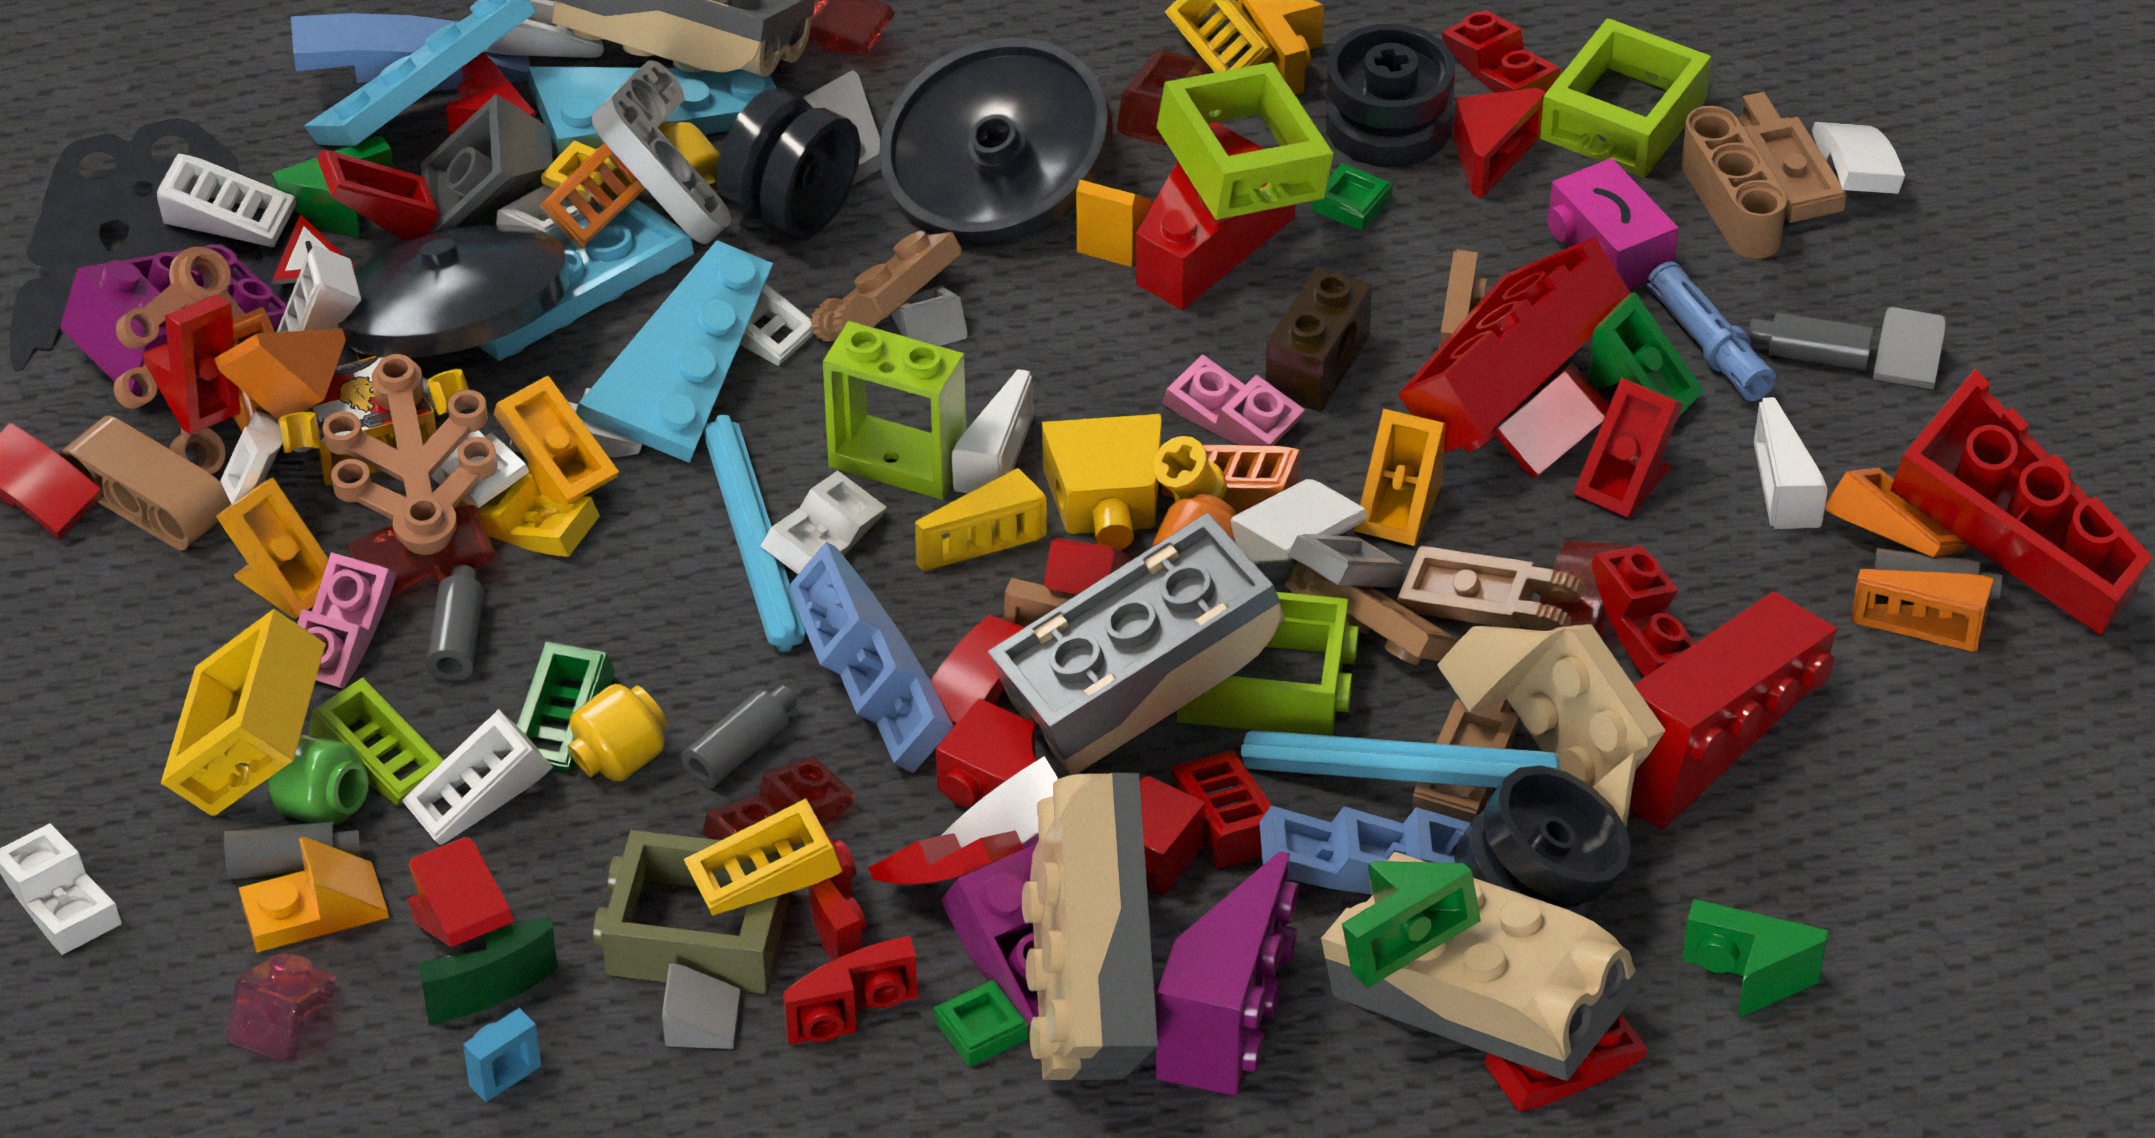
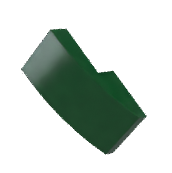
[418,917,558,1025]

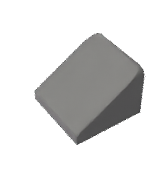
[891,285,968,346]
[1873,307,1947,390]
[662,964,741,1049]

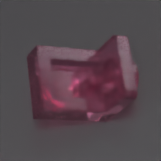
[226,954,336,1061]

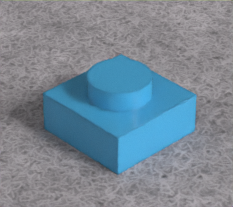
[463,1008,542,1102]

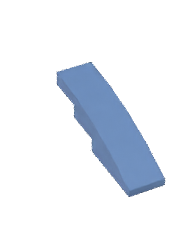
[291,13,530,91]
[787,542,954,773]
[1259,806,1470,894]

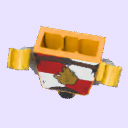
[279,348,469,486]

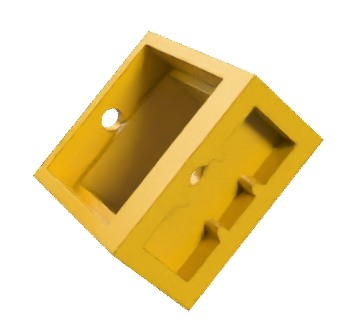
[161,609,326,816]

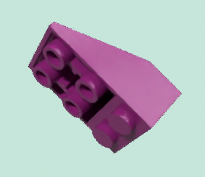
[60,244,287,396]
[941,843,1159,1039]
[1156,851,1299,1096]

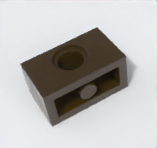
[1265,267,1372,412]

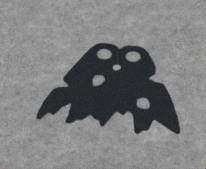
[9,118,300,371]

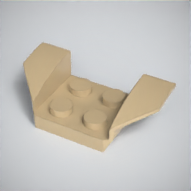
[1437,624,1666,826]

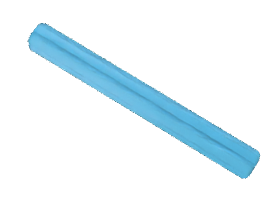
[703,415,805,652]
[1241,730,1561,788]

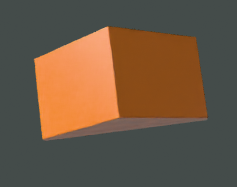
[214,328,346,421]

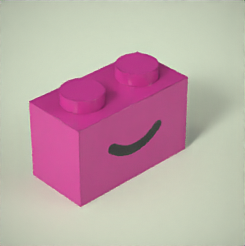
[1547,158,1679,289]

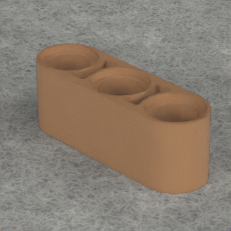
[1681,106,1787,259]
[58,416,231,551]

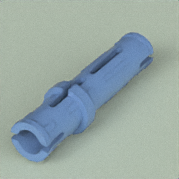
[1647,262,1776,401]

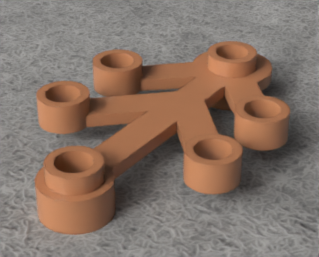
[114,247,270,474]
[323,354,498,555]

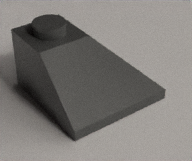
[420,94,553,235]

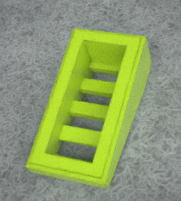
[309,677,444,806]

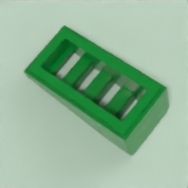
[507,642,615,773]

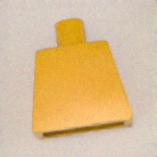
[1042,414,1161,550]

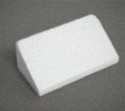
[1231,479,1368,564]

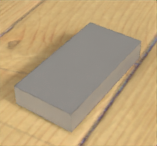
[1288,534,1406,588]

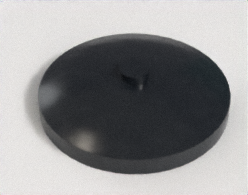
[879,37,1113,245]
[338,224,570,358]

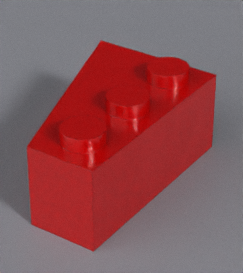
[1136,122,1295,311]

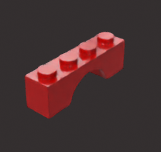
[936,698,1205,896]

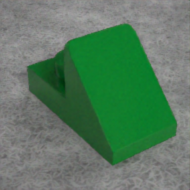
[272,135,393,238]
[1590,292,1704,417]
[1341,861,1481,988]
[1682,899,1829,1017]

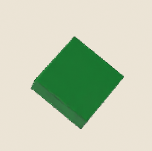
[1312,163,1393,231]
[934,980,1029,1067]

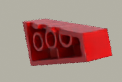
[1398,237,1631,453]
[1890,368,2153,636]
[1629,591,1838,831]

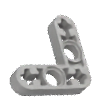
[591,60,732,244]

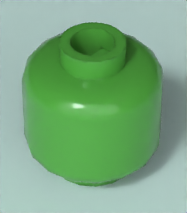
[267,735,369,825]

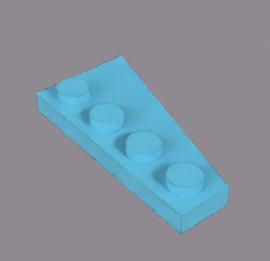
[304,0,537,146]
[528,67,776,157]
[478,194,694,361]
[576,240,773,463]

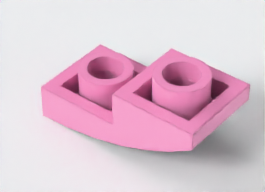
[1162,354,1305,446]
[297,552,397,689]

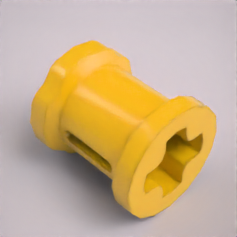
[1153,436,1227,502]

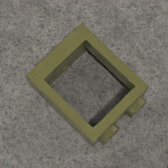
[593,830,793,994]

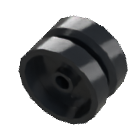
[1325,24,1455,167]
[716,88,861,239]
[1454,765,1631,918]

